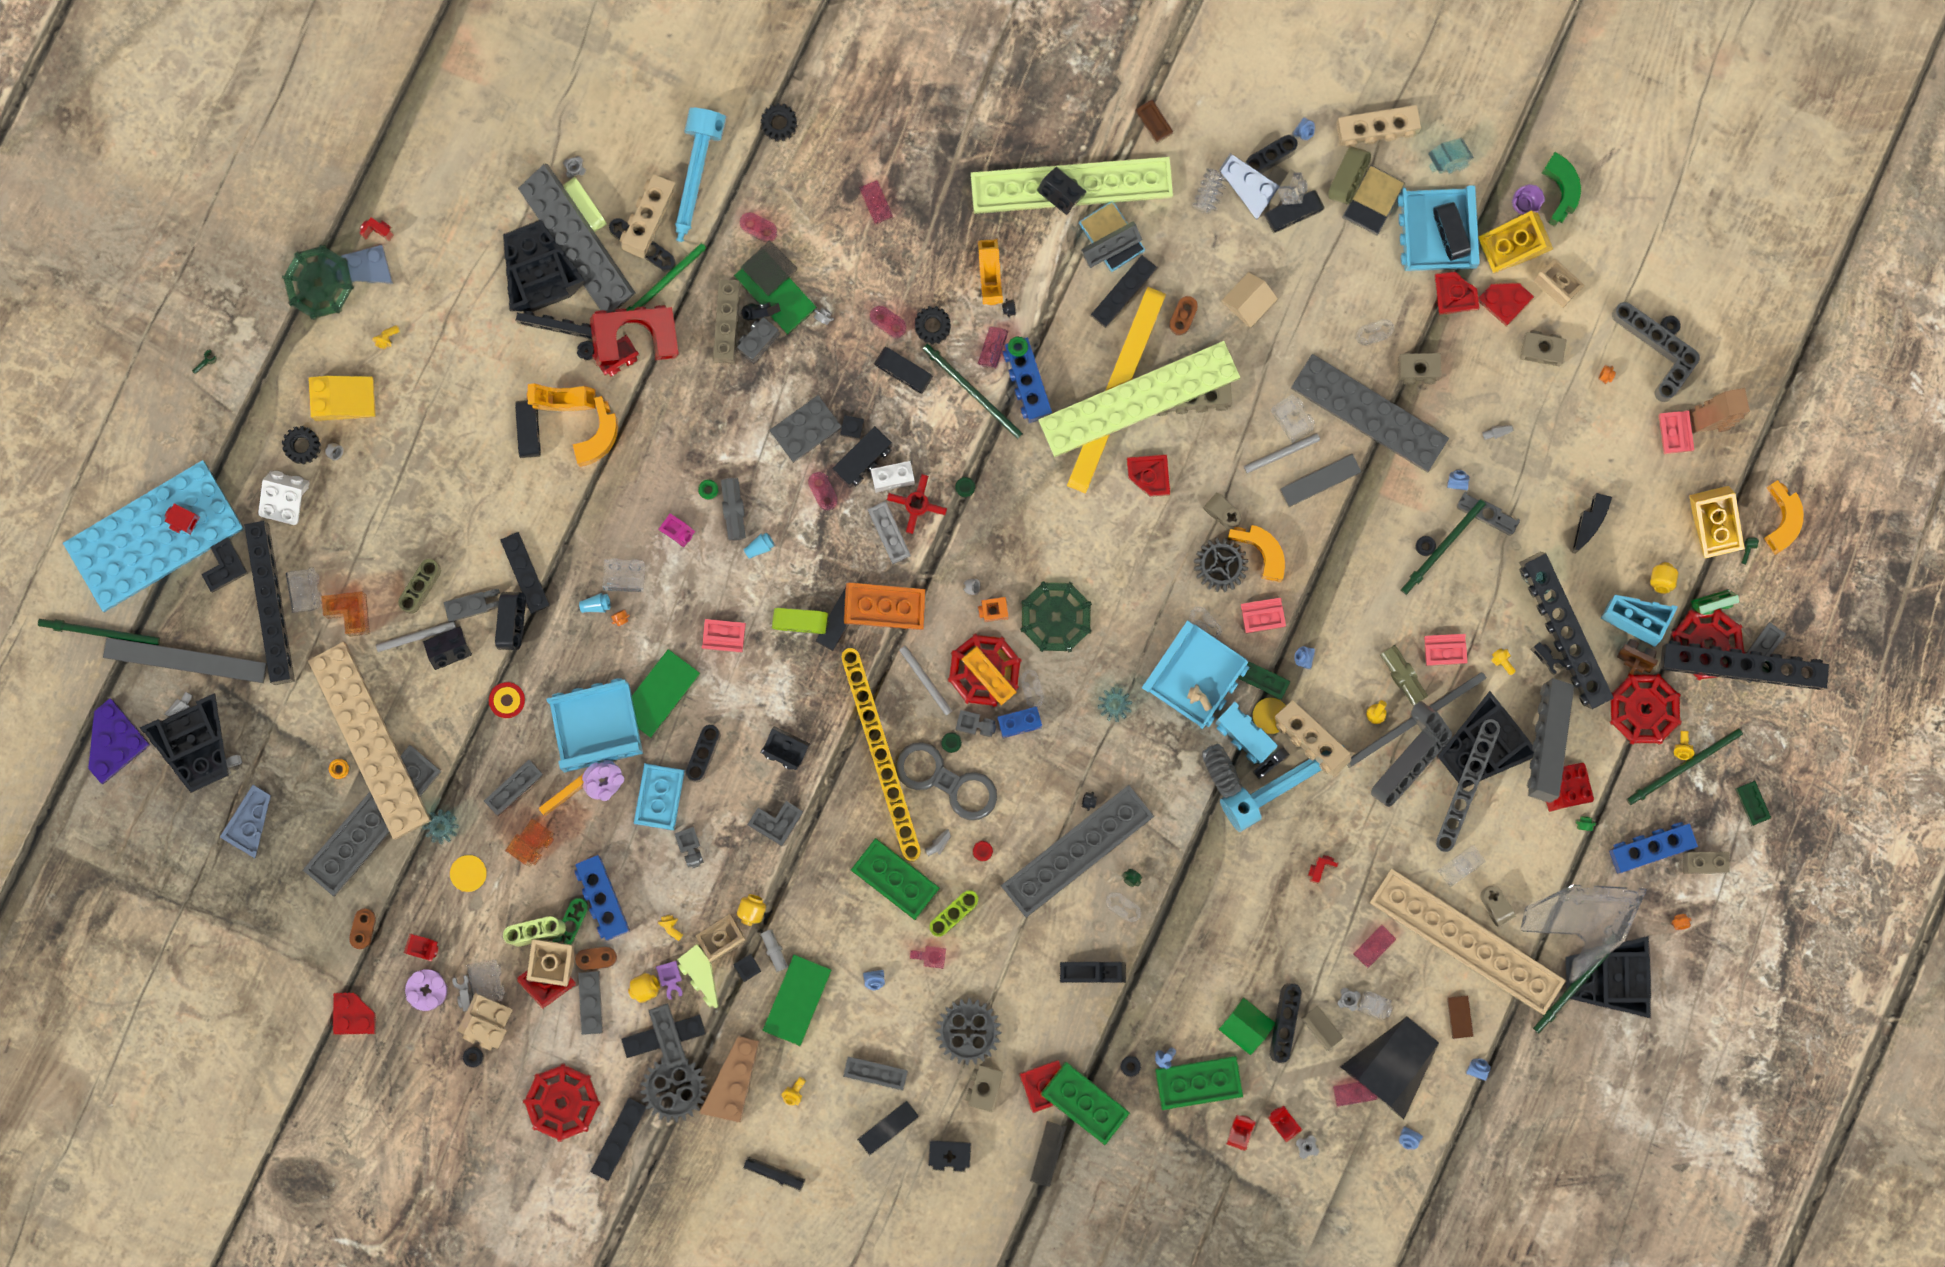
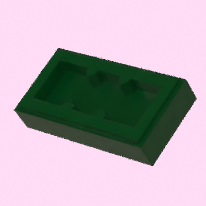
[1735,781,1771,826]

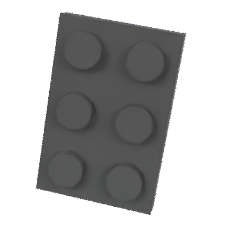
[769,395,842,463]

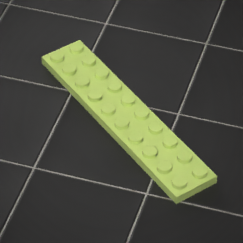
[971,157,1173,214]
[1038,341,1240,457]

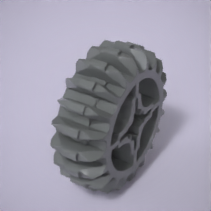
[1194,538,1248,592]
[1202,744,1242,798]

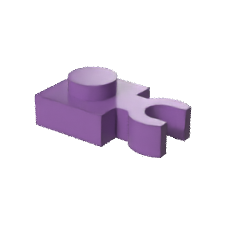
[656,961,683,999]

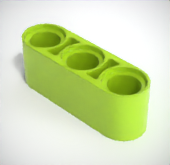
[771,608,828,634]
[929,890,978,937]

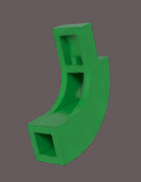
[1542,152,1581,227]

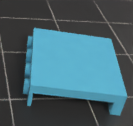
[1398,185,1480,271]
[1142,620,1250,729]
[546,678,643,773]

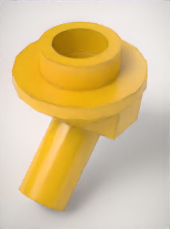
[372,325,399,349]
[1491,648,1516,675]
[1366,700,1387,724]
[1673,731,1694,760]
[657,915,683,941]
[781,1077,806,1106]

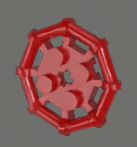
[1671,608,1746,681]
[948,633,1022,707]
[1610,673,1682,745]
[523,1063,601,1142]

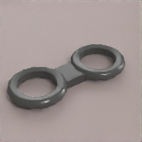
[896,742,997,820]

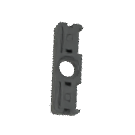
[1457,491,1520,536]

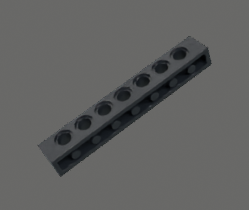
[244,521,295,685]
[1519,551,1614,709]
[1660,641,1829,690]

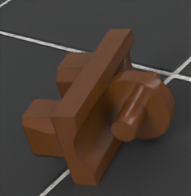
[1617,639,1658,675]

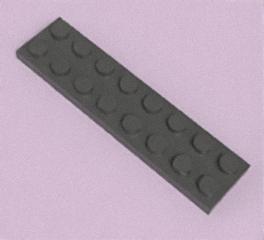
[518,164,636,313]
[1290,354,1449,473]
[303,745,442,897]
[1001,785,1154,918]

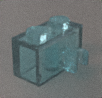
[1428,138,1474,174]

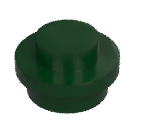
[955,477,975,497]
[941,732,962,753]
[1122,869,1142,887]

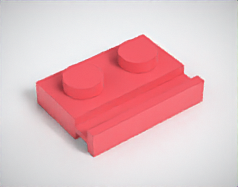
[1659,410,1694,454]
[1241,598,1286,634]
[702,619,746,653]
[1424,634,1468,666]

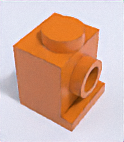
[978,597,1008,622]

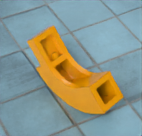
[978,239,1003,305]
[527,383,596,411]
[572,396,618,467]
[1763,480,1804,555]
[1227,525,1285,582]

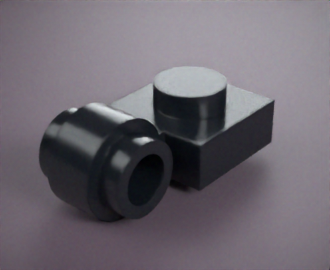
[741,302,781,321]

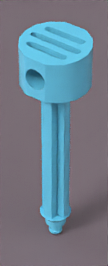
[674,107,726,242]
[1220,745,1345,832]

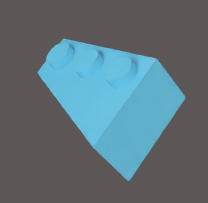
[1600,595,1678,647]
[1215,702,1278,765]

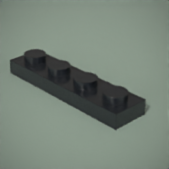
[1090,255,1157,329]
[515,311,593,340]
[500,532,550,614]
[621,1015,706,1058]
[590,1097,647,1181]

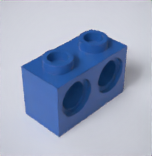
[998,707,1042,739]

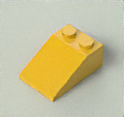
[1478,210,1553,273]
[309,376,376,421]
[1689,486,1744,558]

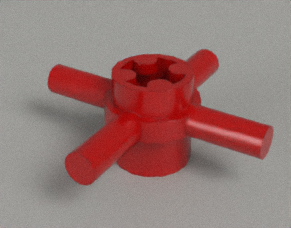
[887,474,947,534]

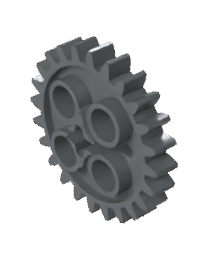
[935,998,1002,1065]
[640,1057,707,1123]

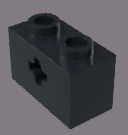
[928,1140,971,1172]

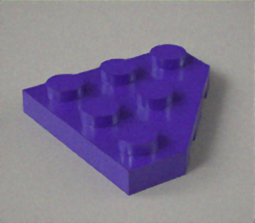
[88,698,150,784]

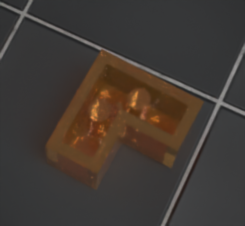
[321,591,370,637]
[505,818,554,867]

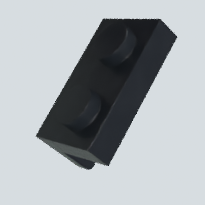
[1037,167,1087,215]
[423,626,472,670]
[760,726,810,770]

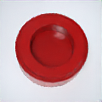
[973,841,993,862]

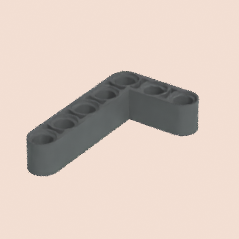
[1612,302,1700,402]
[1371,702,1452,807]

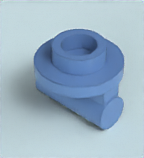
[1292,118,1315,140]
[1447,470,1470,490]
[1294,646,1315,669]
[863,970,885,990]
[1155,1048,1176,1069]
[1466,1058,1490,1081]
[1399,1126,1423,1149]

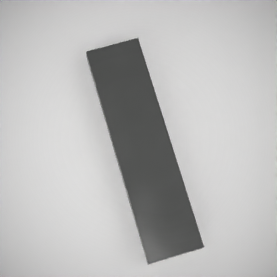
[1280,454,1362,507]

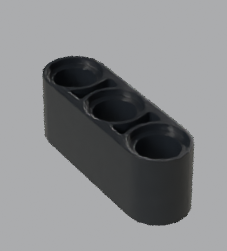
[1246,135,1298,174]
[1264,190,1325,233]
[1433,202,1471,261]
[873,347,933,394]
[515,400,541,458]
[495,592,526,650]
[686,725,721,782]

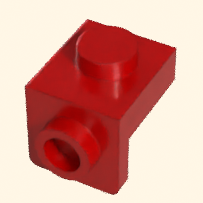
[360,217,394,241]
[1308,855,1338,884]
[404,933,439,962]
[1268,1106,1302,1142]
[1226,1115,1256,1151]

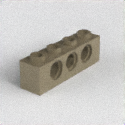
[713,279,741,364]
[1156,383,1232,416]

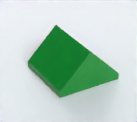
[1218,997,1275,1055]

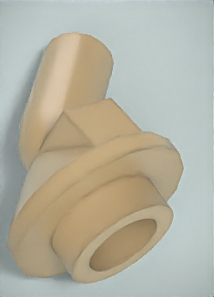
[1187,684,1213,711]

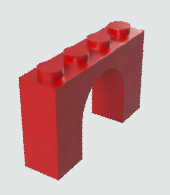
[590,305,679,366]

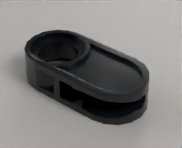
[1253,747,1290,779]

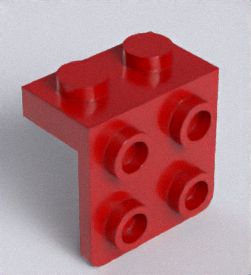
[592,334,639,377]
[1546,763,1594,812]

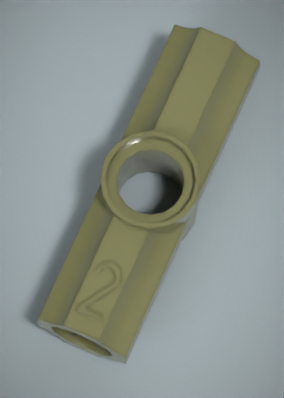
[1380,645,1428,706]

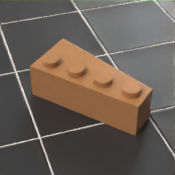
[1687,388,1750,434]
[699,1036,760,1123]

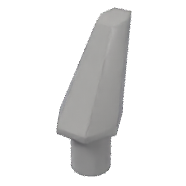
[1482,425,1514,440]
[164,692,192,717]
[925,829,951,856]

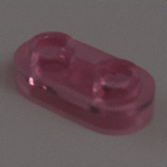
[739,212,778,243]
[870,306,906,338]
[808,472,838,511]

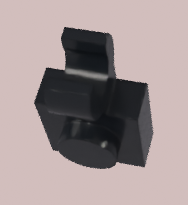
[1530,642,1564,675]

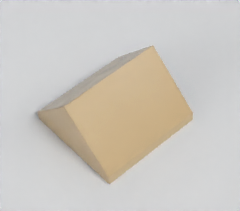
[1534,259,1584,308]
[1221,272,1278,328]
[696,914,747,963]
[527,939,575,986]

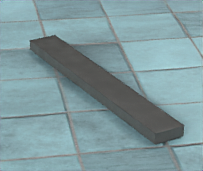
[103,638,267,683]
[1347,672,1487,768]

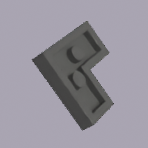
[747,801,804,846]

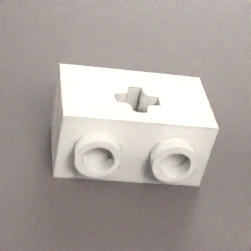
[871,461,915,493]

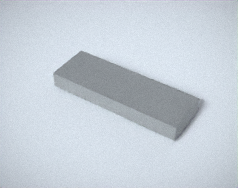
[868,501,911,564]

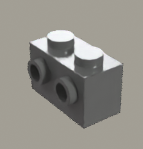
[737,317,780,364]

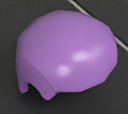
[1512,184,1545,215]

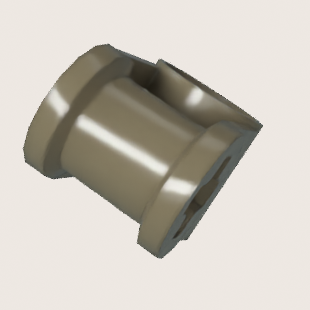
[1203,493,1241,530]
[1481,887,1516,927]

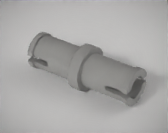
[760,929,788,972]

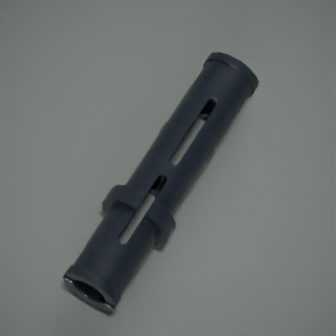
[743,1156,806,1192]

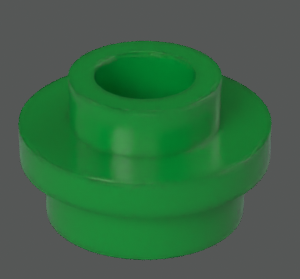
[1008,336,1028,357]
[698,479,719,500]
[1575,816,1596,831]

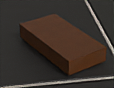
[1135,99,1174,144]
[1447,996,1474,1039]

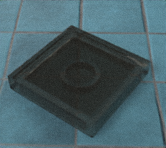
[741,240,798,297]

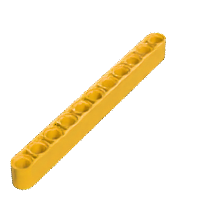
[1067,287,1166,494]
[841,648,921,862]

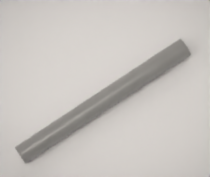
[1244,433,1320,473]
[376,621,456,652]
[899,646,952,716]

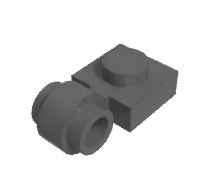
[955,710,996,737]
[674,827,704,868]

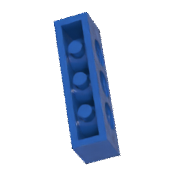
[1002,337,1052,423]
[1609,822,1698,874]
[574,855,631,941]

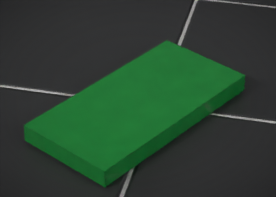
[734,249,817,335]
[632,649,700,738]
[851,838,940,920]
[762,955,832,1047]
[1155,1056,1243,1110]
[1040,1062,1130,1145]

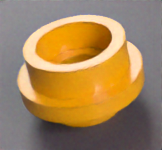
[329,759,349,779]

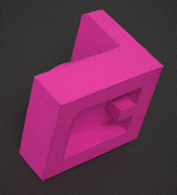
[658,514,695,547]

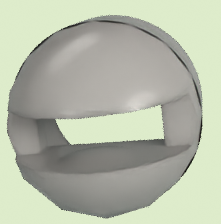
[325,443,343,460]
[963,579,980,595]

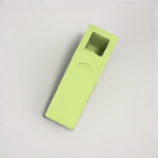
[677,944,719,1009]

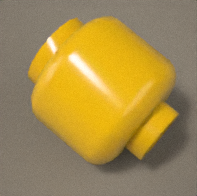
[1650,562,1679,594]
[737,894,766,926]
[628,973,660,1003]

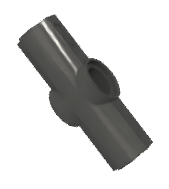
[721,478,746,541]

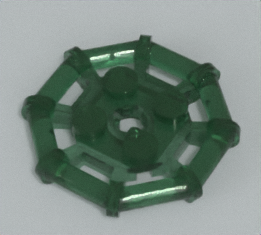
[282,244,354,320]
[1020,581,1092,653]

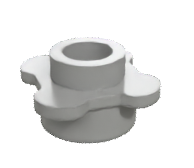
[563,156,586,178]
[814,308,834,325]
[1338,988,1361,1011]
[1296,1136,1319,1159]

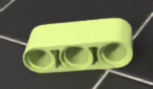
[563,177,607,232]
[503,917,566,947]

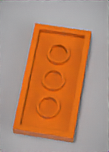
[844,583,925,630]

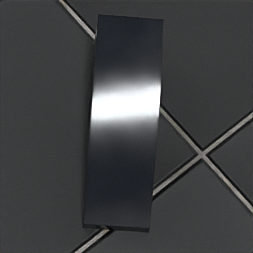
[1572,493,1612,553]
[815,587,849,651]
[1060,962,1126,983]
[857,1100,919,1156]

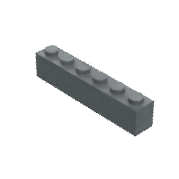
[1527,678,1575,803]

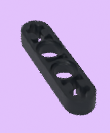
[609,218,676,272]
[1269,983,1301,1063]

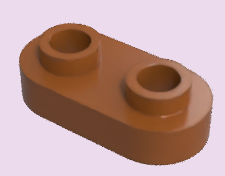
[1169,296,1198,335]
[349,909,376,949]
[575,947,617,970]

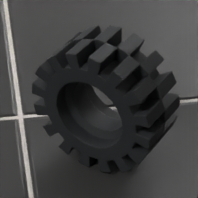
[761,103,797,142]
[915,306,951,344]
[282,426,321,464]

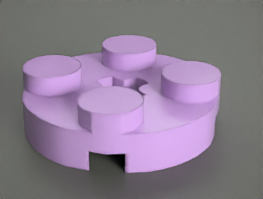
[582,760,624,801]
[405,969,448,1011]

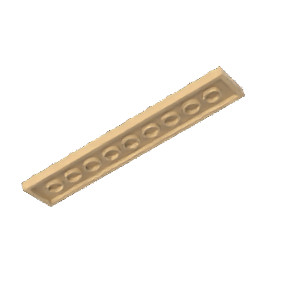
[308,642,431,840]
[1369,869,1566,1015]

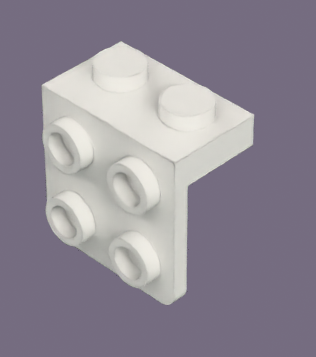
[258,471,309,525]

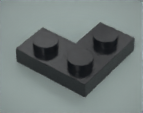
[201,538,248,593]

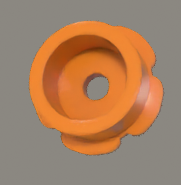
[1599,365,1616,384]
[611,609,630,626]
[1671,914,1692,930]

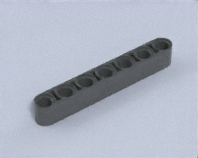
[1436,719,1500,852]

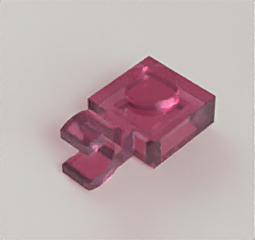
[909,946,946,969]

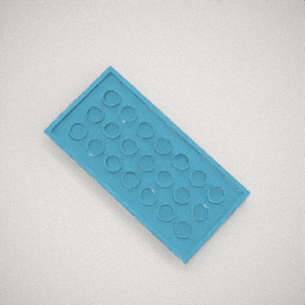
[63,460,244,612]

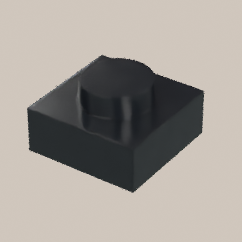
[840,415,864,440]
[734,954,762,982]

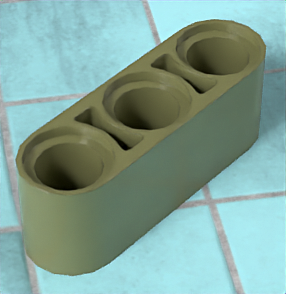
[1328,147,1371,204]
[398,559,441,614]

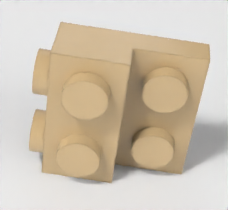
[457,993,512,1051]

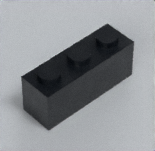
[832,426,892,488]

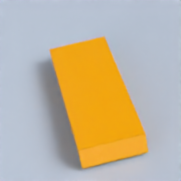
[961,646,1017,706]
[539,773,584,816]

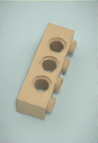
[1336,105,1421,148]
[620,174,676,259]
[1275,700,1351,777]

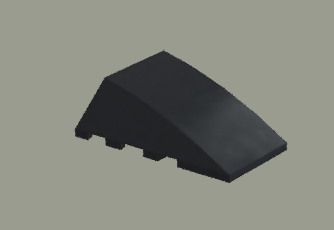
[503,220,585,312]
[1438,691,1534,788]
[140,693,229,793]
[1566,936,1652,1019]
[1340,1016,1439,1120]

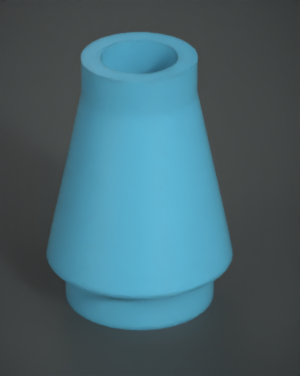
[744,532,775,559]
[579,593,611,613]

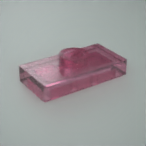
[859,180,893,225]
[978,327,1009,369]
[1353,925,1396,968]
[1333,1082,1378,1107]

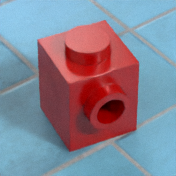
[165,503,200,535]

